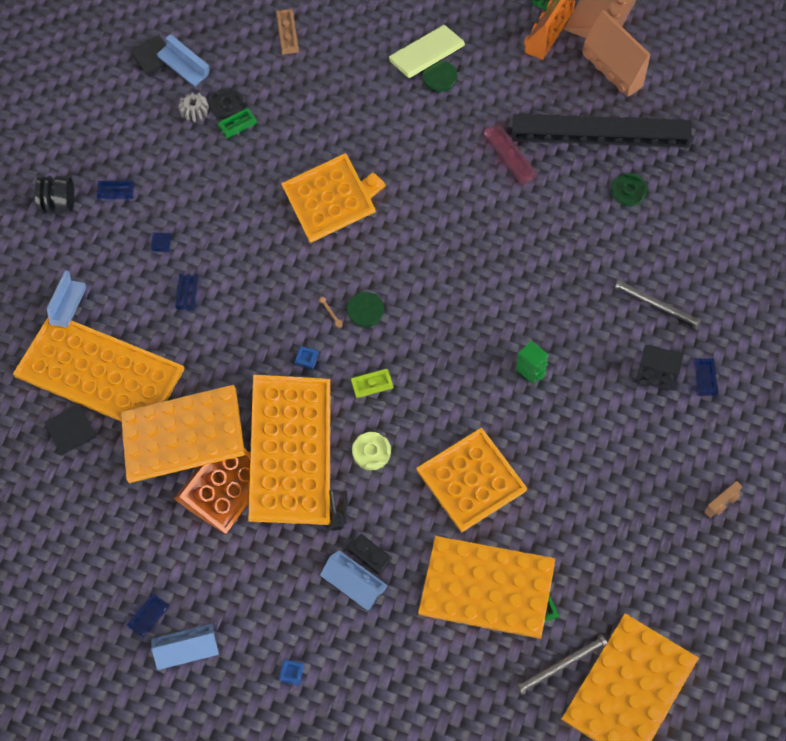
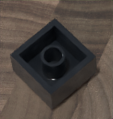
[635,345,684,390]

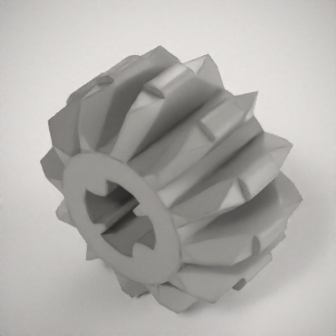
[178,92,209,122]

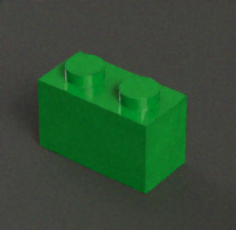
[516,340,549,384]

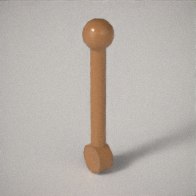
[319,296,343,328]

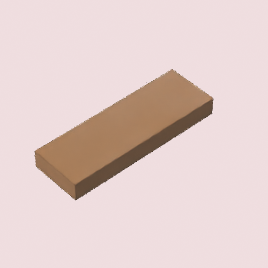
[276,9,299,55]

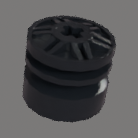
[35,175,75,214]

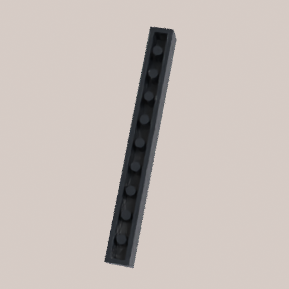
[512,113,692,148]

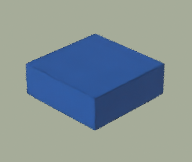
[294,346,319,370]
[279,659,305,686]

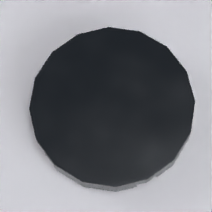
[209,88,244,119]

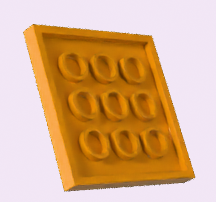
[281,153,376,243]
[417,427,527,533]

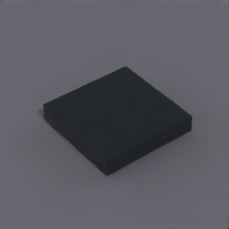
[130,34,168,76]
[44,404,97,455]

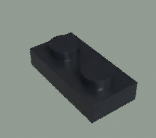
[348,533,392,575]

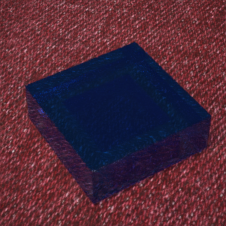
[151,232,172,252]

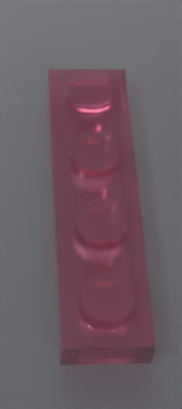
[484,124,537,185]

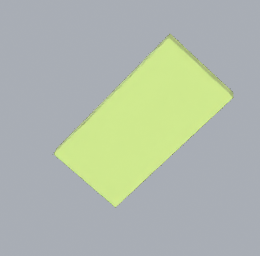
[389,25,464,78]

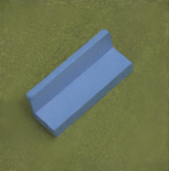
[157,34,209,87]
[47,270,86,327]
[321,551,388,610]
[151,623,219,670]

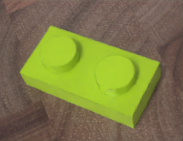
[351,369,393,398]

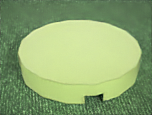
[352,432,391,470]

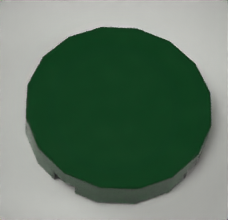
[423,61,457,92]
[611,173,648,207]
[347,292,384,328]

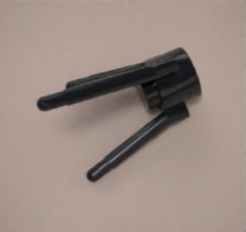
[325,490,348,531]

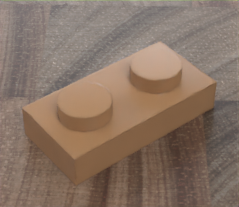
[705,481,742,518]

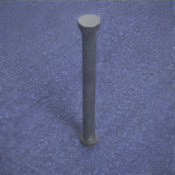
[615,279,701,329]
[516,634,607,695]

